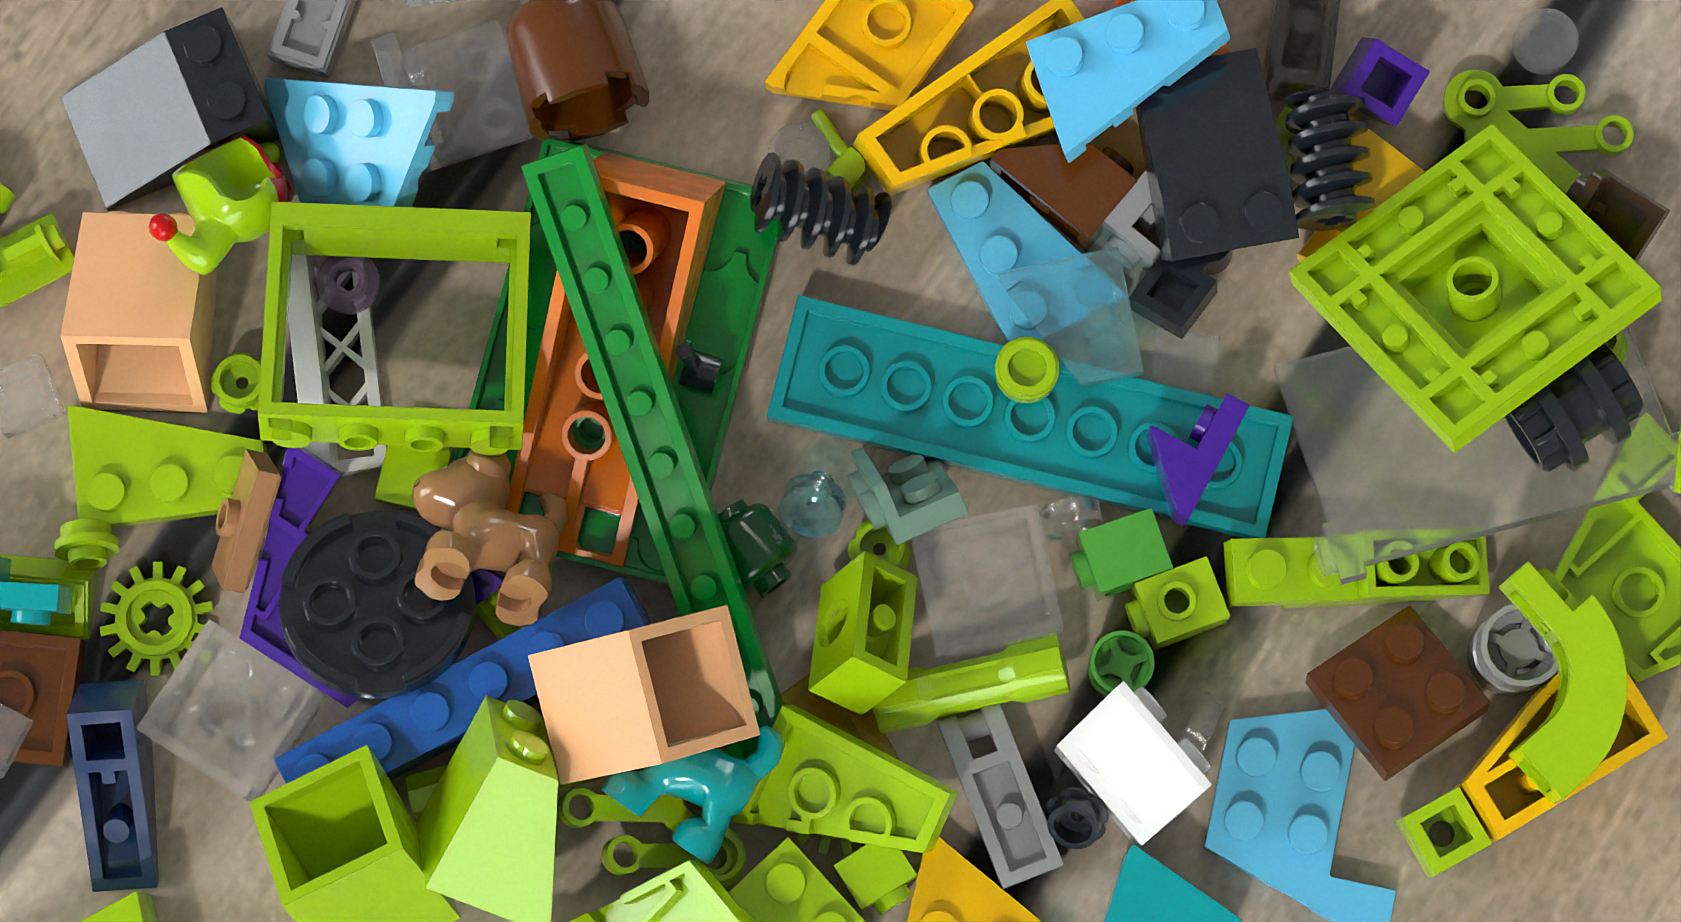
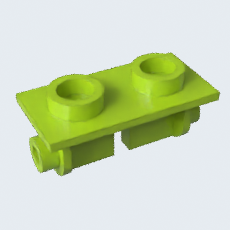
[0,213,74,309]

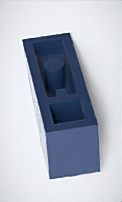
[66,679,159,892]

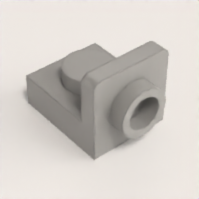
[1101,170,1161,272]

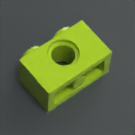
[808,551,918,716]

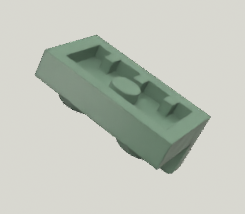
[847,447,968,545]

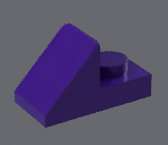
[1146,393,1250,527]

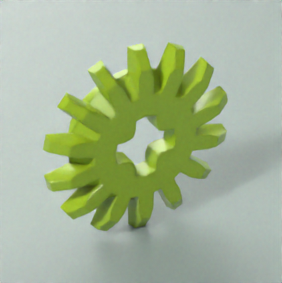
[99,562,214,676]

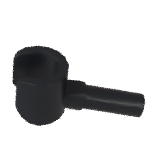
[676,343,723,395]

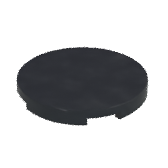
[279,509,476,699]

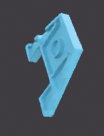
[1203,709,1420,922]

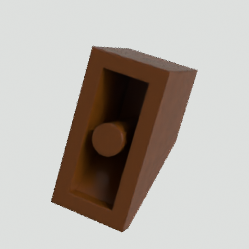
[990,142,1138,252]

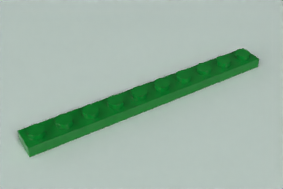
[521,143,784,760]

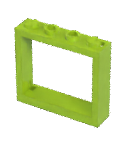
[258,202,531,455]

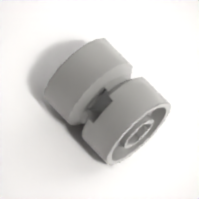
[1467,604,1558,696]

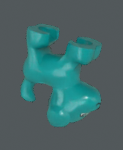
[602,725,785,864]

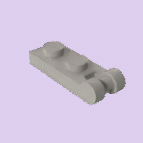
[936,704,1064,889]

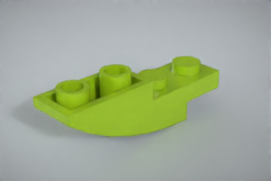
[1223,530,1490,609]

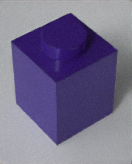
[1330,37,1430,127]

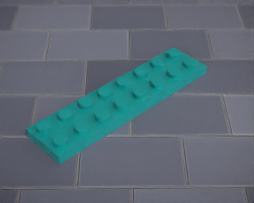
[767,295,1294,538]

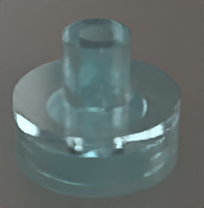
[779,471,847,538]

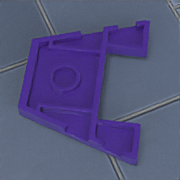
[239,447,505,708]

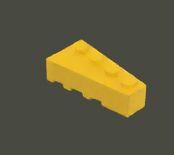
[852,0,1085,196]

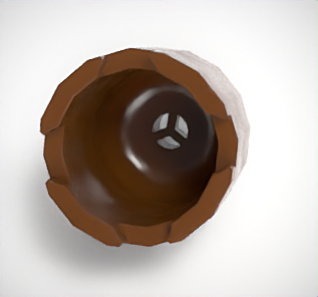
[507,0,649,141]

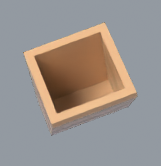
[60,211,217,413]
[528,605,760,785]

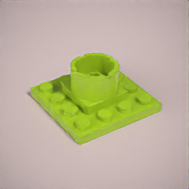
[1289,124,1662,454]

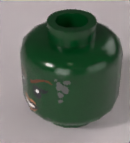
[718,500,797,598]

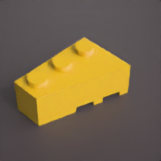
[1454,670,1668,842]

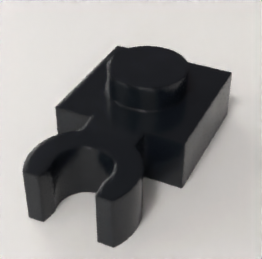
[1129,250,1232,339]

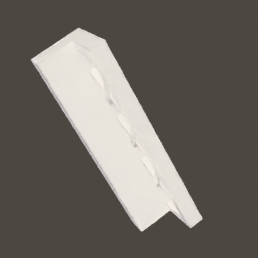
[288,254,387,476]

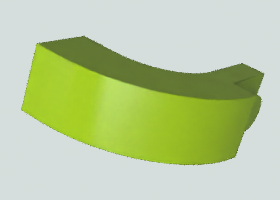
[1499,561,1627,804]

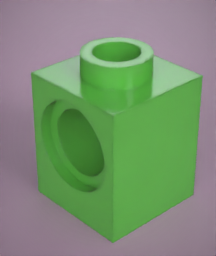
[1069,508,1173,601]

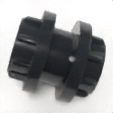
[1504,344,1643,472]

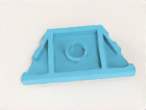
[265,78,454,207]

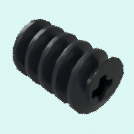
[1283,89,1375,231]
[750,152,892,266]

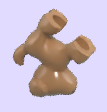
[412,450,569,626]

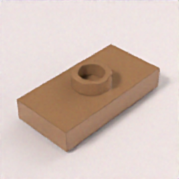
[211,449,282,593]

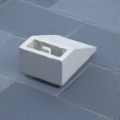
[1054,681,1212,848]

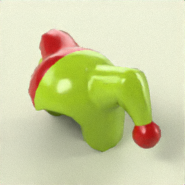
[148,136,293,275]

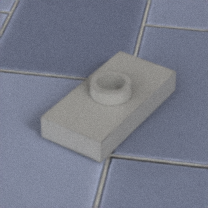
[267,0,357,78]

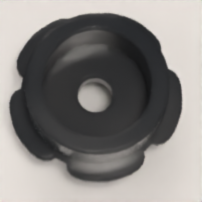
[1046,787,1109,849]

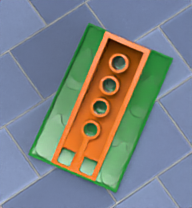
[455,135,778,585]

